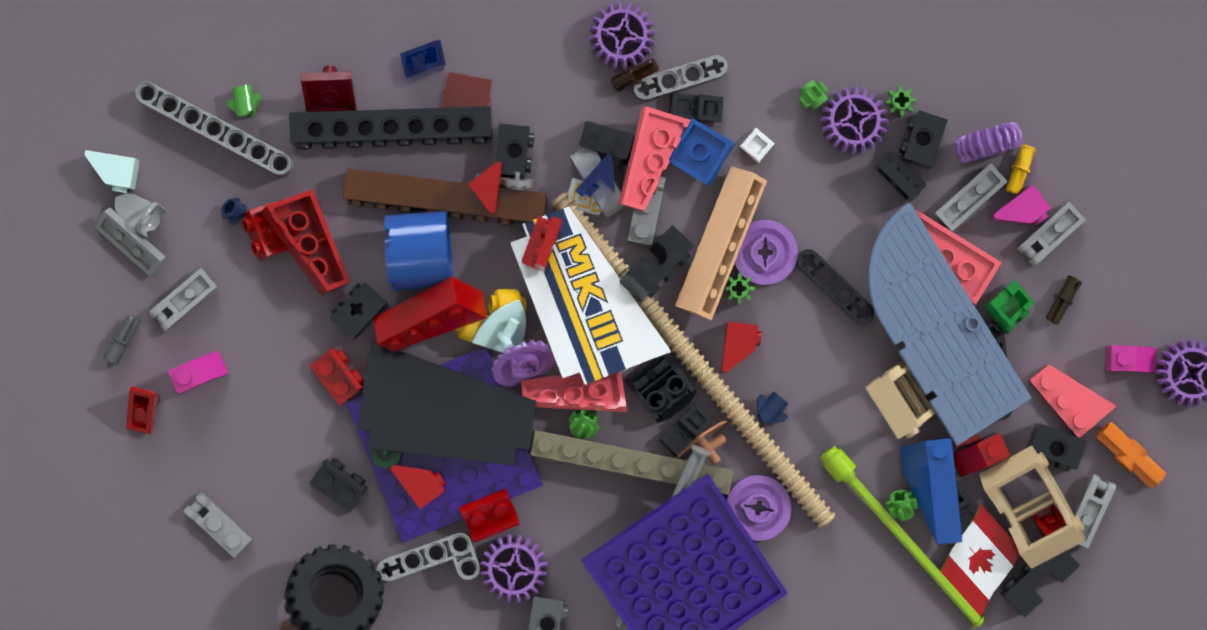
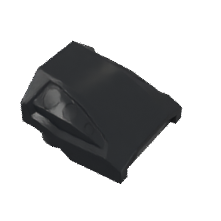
[625,354,697,423]

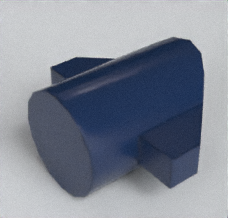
[757,392,788,424]

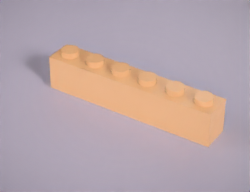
[675,166,767,320]

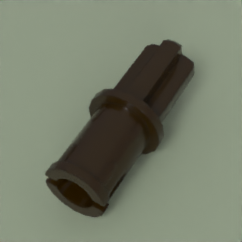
[611,59,659,92]
[1046,275,1082,325]

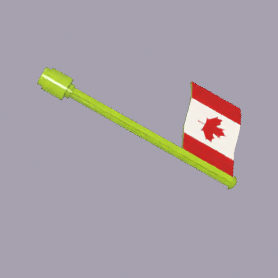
[819,445,1019,627]

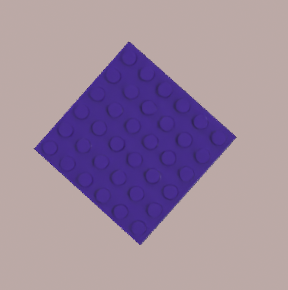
[346,347,543,543]
[581,473,788,630]

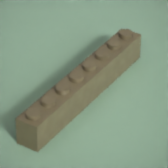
[530,430,734,495]

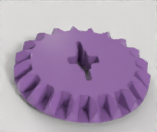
[734,220,798,285]
[492,340,556,387]
[727,475,791,541]

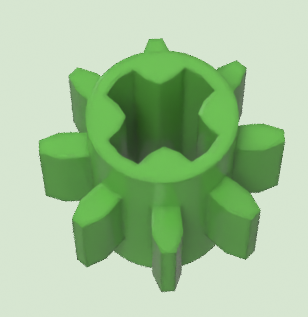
[798,79,829,110]
[884,85,917,118]
[724,273,756,304]
[568,410,600,439]
[885,490,919,521]

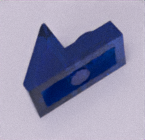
[400,40,446,78]
[575,153,615,199]

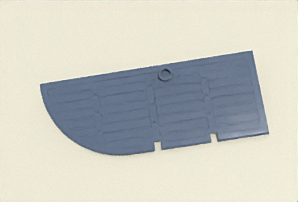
[868,202,1032,446]

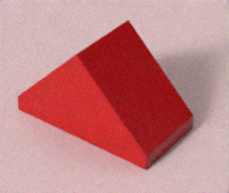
[468,161,503,213]

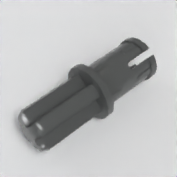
[103,316,140,365]

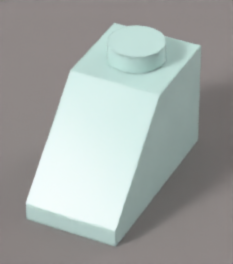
[85,150,140,193]

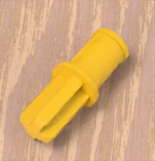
[1006,144,1036,195]

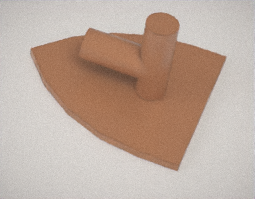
[677,420,728,466]

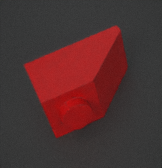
[721,322,762,373]
[953,433,1010,477]
[390,465,447,509]

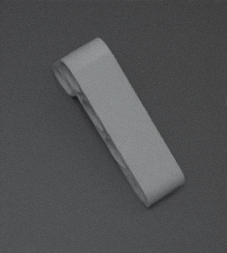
[377,532,481,581]

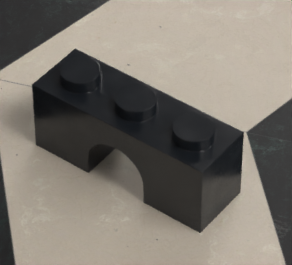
[619,225,694,302]
[1000,551,1080,617]

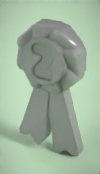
[476,172,533,190]

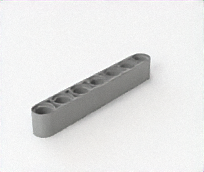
[135,82,294,177]

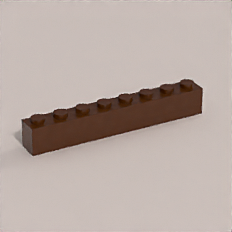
[343,168,547,226]

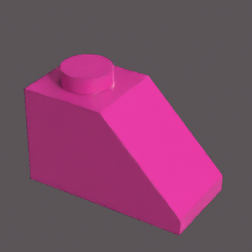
[989,184,1051,225]
[1105,345,1156,373]
[168,351,229,394]

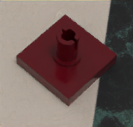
[301,65,357,112]

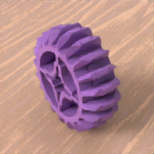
[588,2,656,70]
[820,86,888,155]
[954,122,1023,163]
[1155,339,1207,407]
[480,534,548,603]

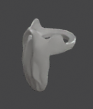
[114,193,167,237]

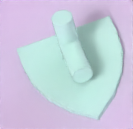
[472,300,526,353]

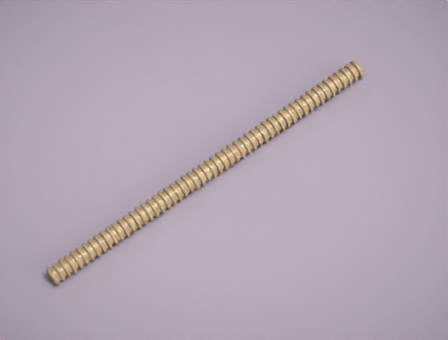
[550,192,835,529]

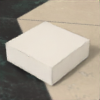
[739,128,775,163]

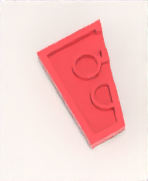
[1028,365,1117,438]

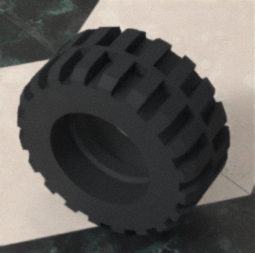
[284,544,384,630]

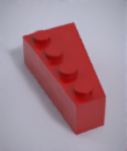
[261,189,350,296]
[373,276,487,351]

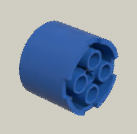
[384,211,453,291]

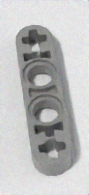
[634,55,728,101]

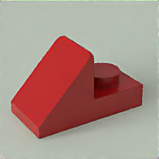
[126,387,160,434]
[1030,504,1067,538]

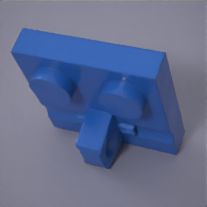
[669,118,736,187]

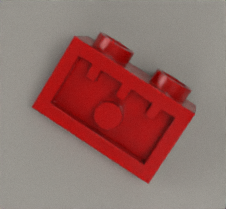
[242,201,288,261]
[521,216,562,272]
[310,347,364,406]
[459,488,520,543]

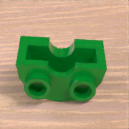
[984,280,1035,334]

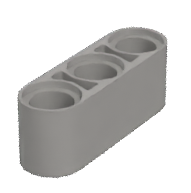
[569,147,626,218]

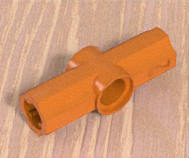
[1095,422,1167,489]

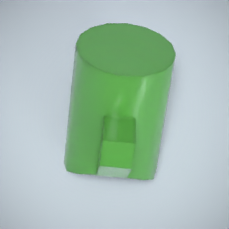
[227,85,261,117]

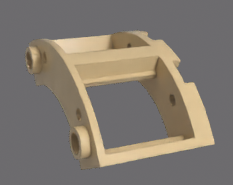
[865,361,935,439]
[979,445,1085,569]

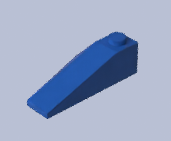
[900,438,963,545]

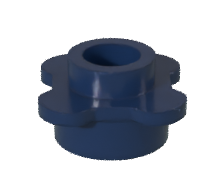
[221,197,247,225]

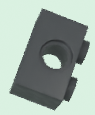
[528,595,568,630]

